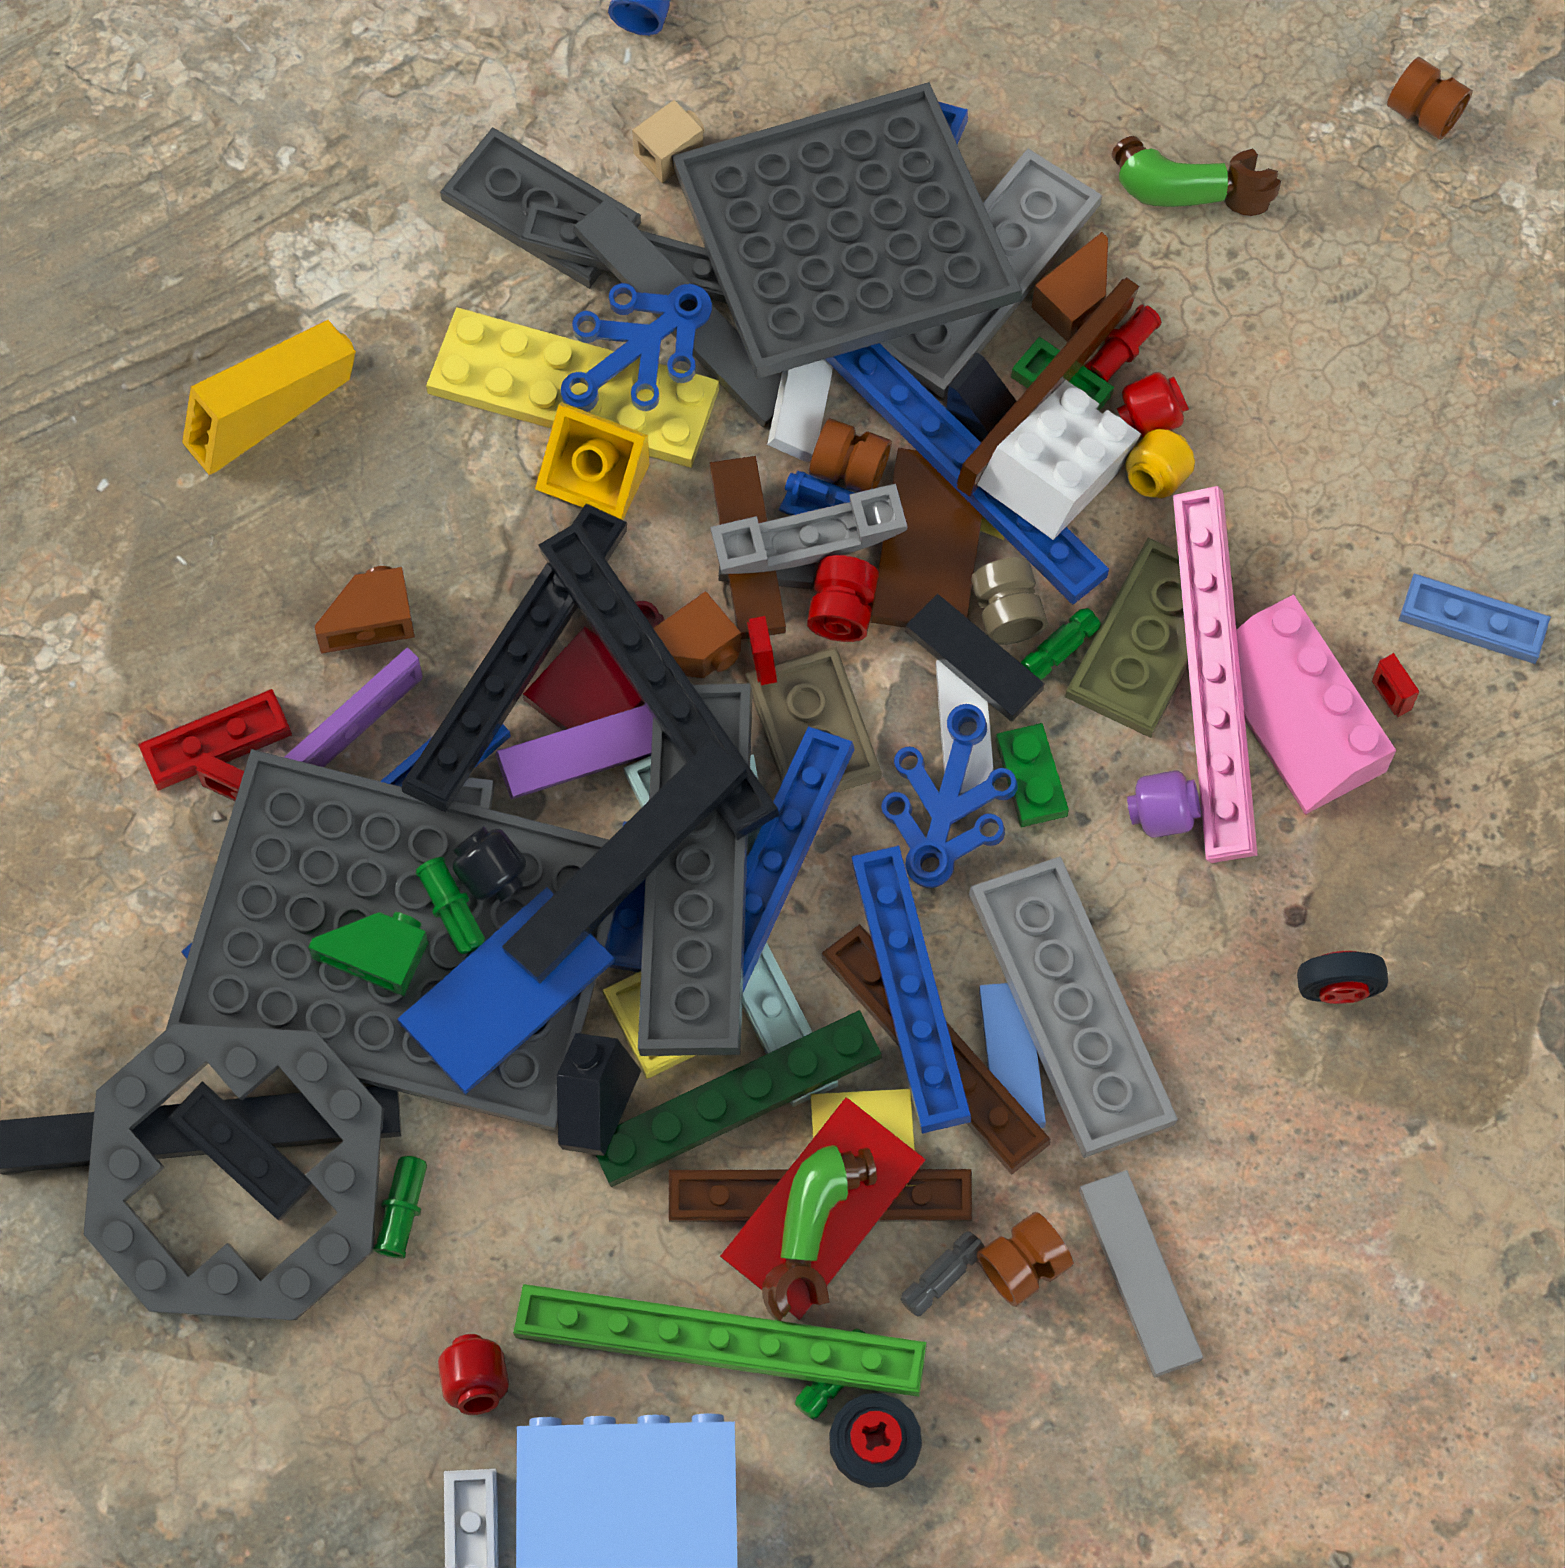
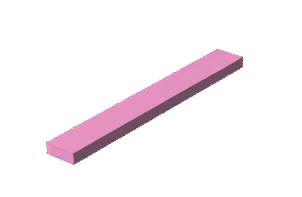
[1173,486,1258,863]

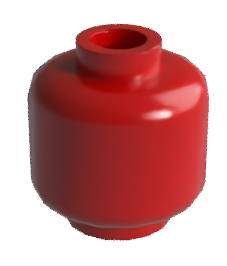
[1116,372,1189,439]
[438,1334,509,1415]

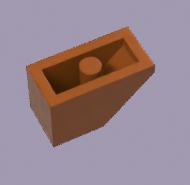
[1031,232,1108,343]
[315,566,415,654]
[653,591,741,678]

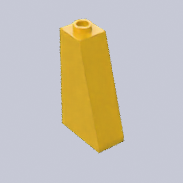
[182,320,356,475]

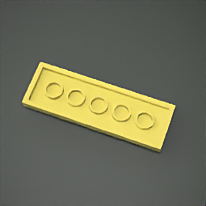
[426,307,719,468]

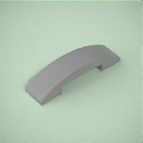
[710,484,907,574]

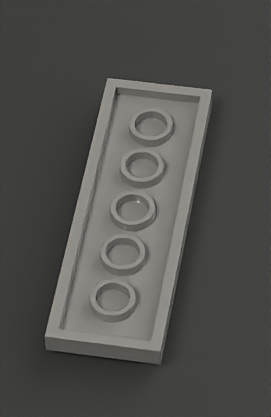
[880,148,1102,398]
[969,856,1178,1158]

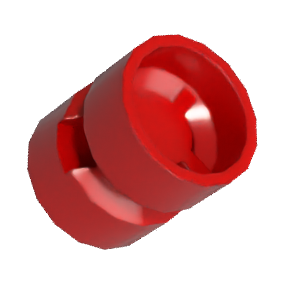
[807,555,879,642]

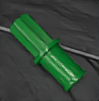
[415,857,485,954]
[373,1156,427,1259]

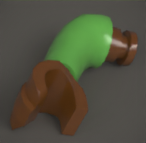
[1112,136,1281,216]
[762,1145,877,1321]

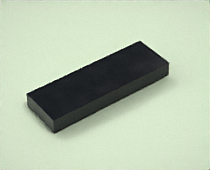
[905,594,1045,722]
[167,1081,313,1221]

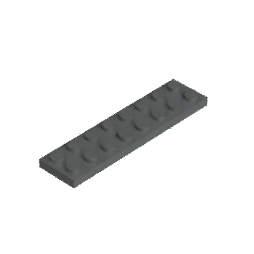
[638,683,753,1056]

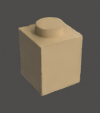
[632,100,705,183]

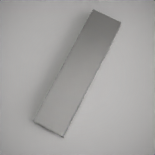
[1079,1170,1203,1378]

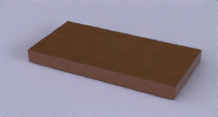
[871,448,982,628]

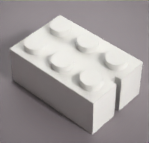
[977,380,1141,540]

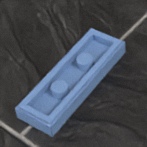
[1398,573,1551,664]
[979,983,1046,1128]

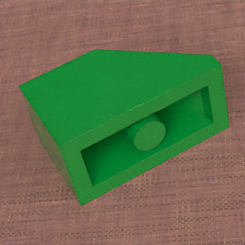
[308,912,428,996]

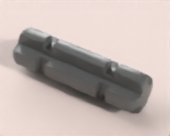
[901,1231,985,1317]

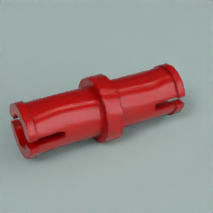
[1083,304,1162,382]

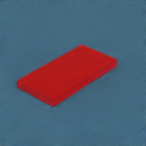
[720,1097,926,1321]

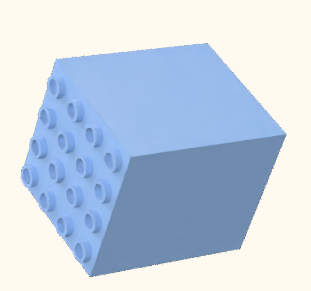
[516,1413,738,1568]

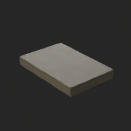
[746,646,882,793]

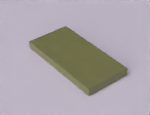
[1065,537,1233,738]

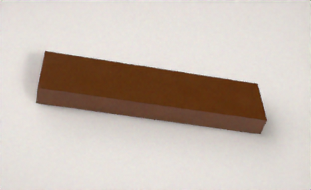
[710,456,786,640]

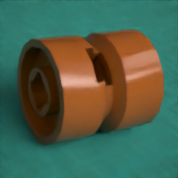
[1387,56,1473,140]
[809,418,892,492]
[977,1212,1074,1307]

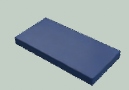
[397,887,614,1095]

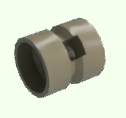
[971,557,1048,645]

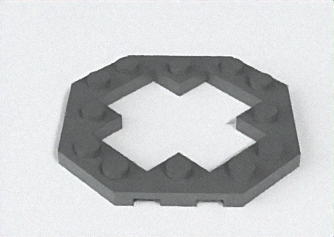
[83,1023,384,1320]

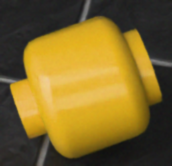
[1125,429,1195,499]

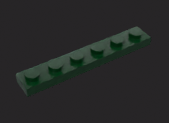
[596,1010,882,1187]

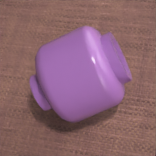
[1127,770,1201,838]

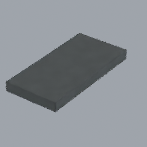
[440,127,641,289]

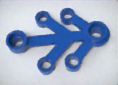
[561,283,712,412]
[881,704,1018,888]

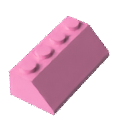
[1236,595,1396,815]

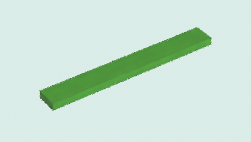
[513,1284,927,1397]

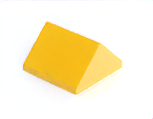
[535,402,650,520]

